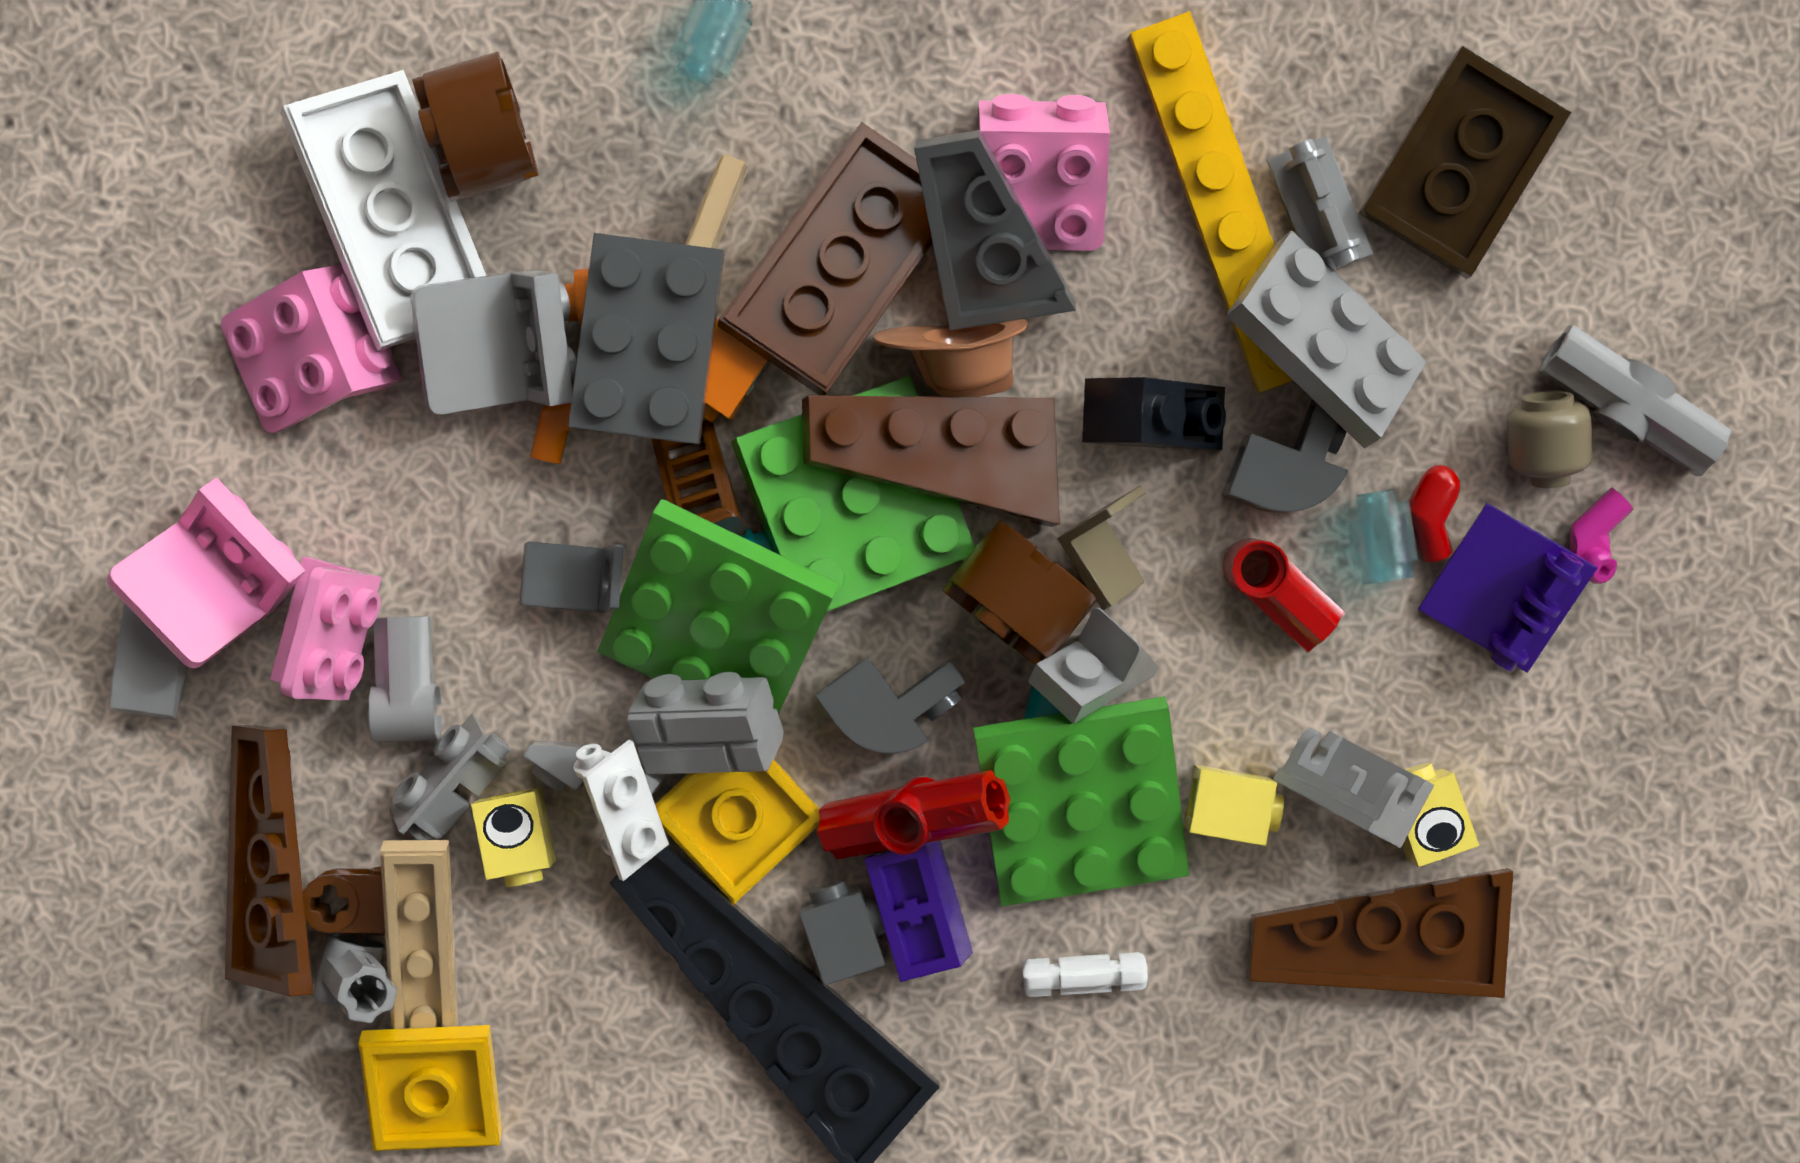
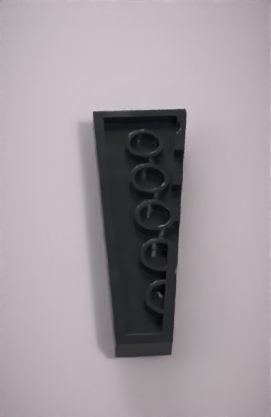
[610,845,940,1163]

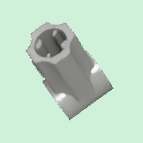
[369,616,442,742]
[312,933,397,1023]

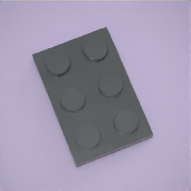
[568,233,725,445]

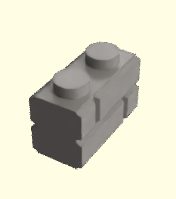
[627,672,784,774]

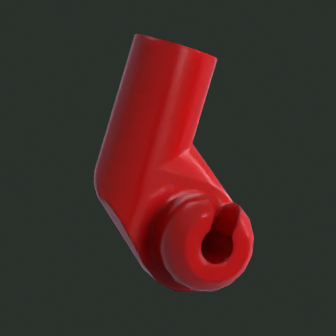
[1407,465,1461,562]

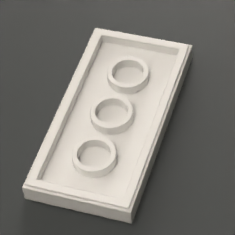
[280,70,486,351]

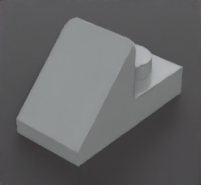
[1028,607,1159,724]

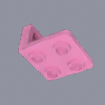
[978,94,1110,251]
[221,265,402,433]
[107,478,306,668]
[270,556,382,700]

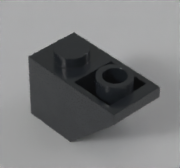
[1082,377,1226,450]

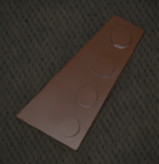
[802,395,1060,527]
[225,725,313,997]
[1247,868,1513,998]

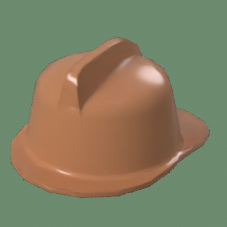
[873,319,1028,397]

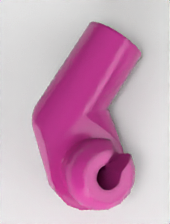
[1569,487,1634,584]

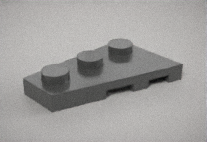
[914,130,1076,330]

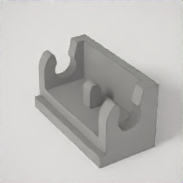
[1273,728,1434,848]

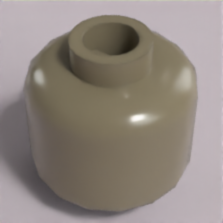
[1506,390,1593,488]

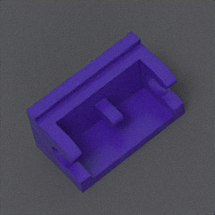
[864,841,973,982]

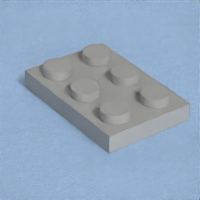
[1226,230,1427,449]

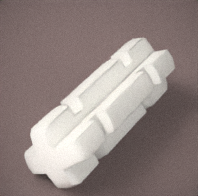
[1022,952,1148,997]

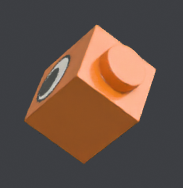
[703,318,771,423]

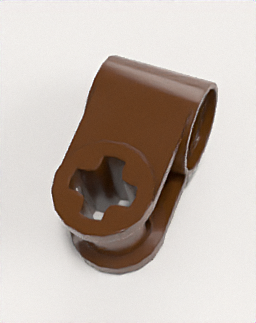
[303,866,385,936]

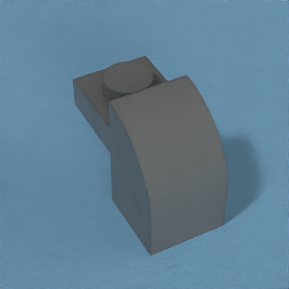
[1222,399,1348,513]
[816,656,965,754]

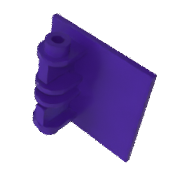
[1418,502,1598,673]

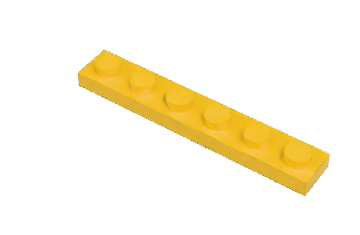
[1128,11,1293,394]

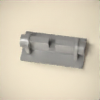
[1266,136,1373,270]
[390,713,511,840]

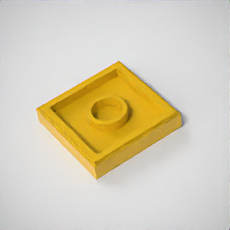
[655,759,820,904]
[358,1025,502,1151]

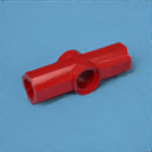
[817,770,1011,860]

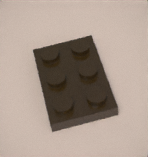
[1358,46,1572,279]

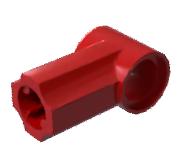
[1222,538,1345,653]

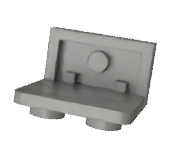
[410,269,577,415]

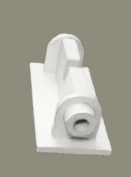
[573,740,669,881]

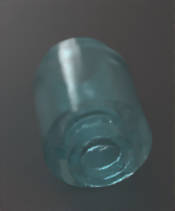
[669,0,753,85]
[1345,489,1418,584]

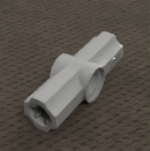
[1538,325,1732,476]

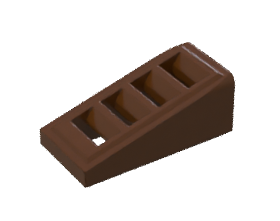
[652,420,746,536]

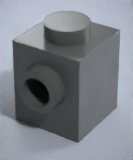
[800,880,886,986]

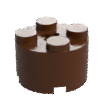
[412,51,539,202]
[942,520,1096,666]

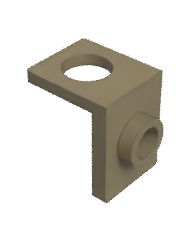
[1057,485,1146,610]

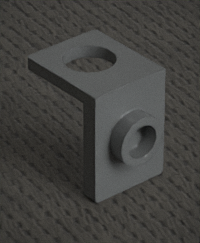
[519,541,624,613]

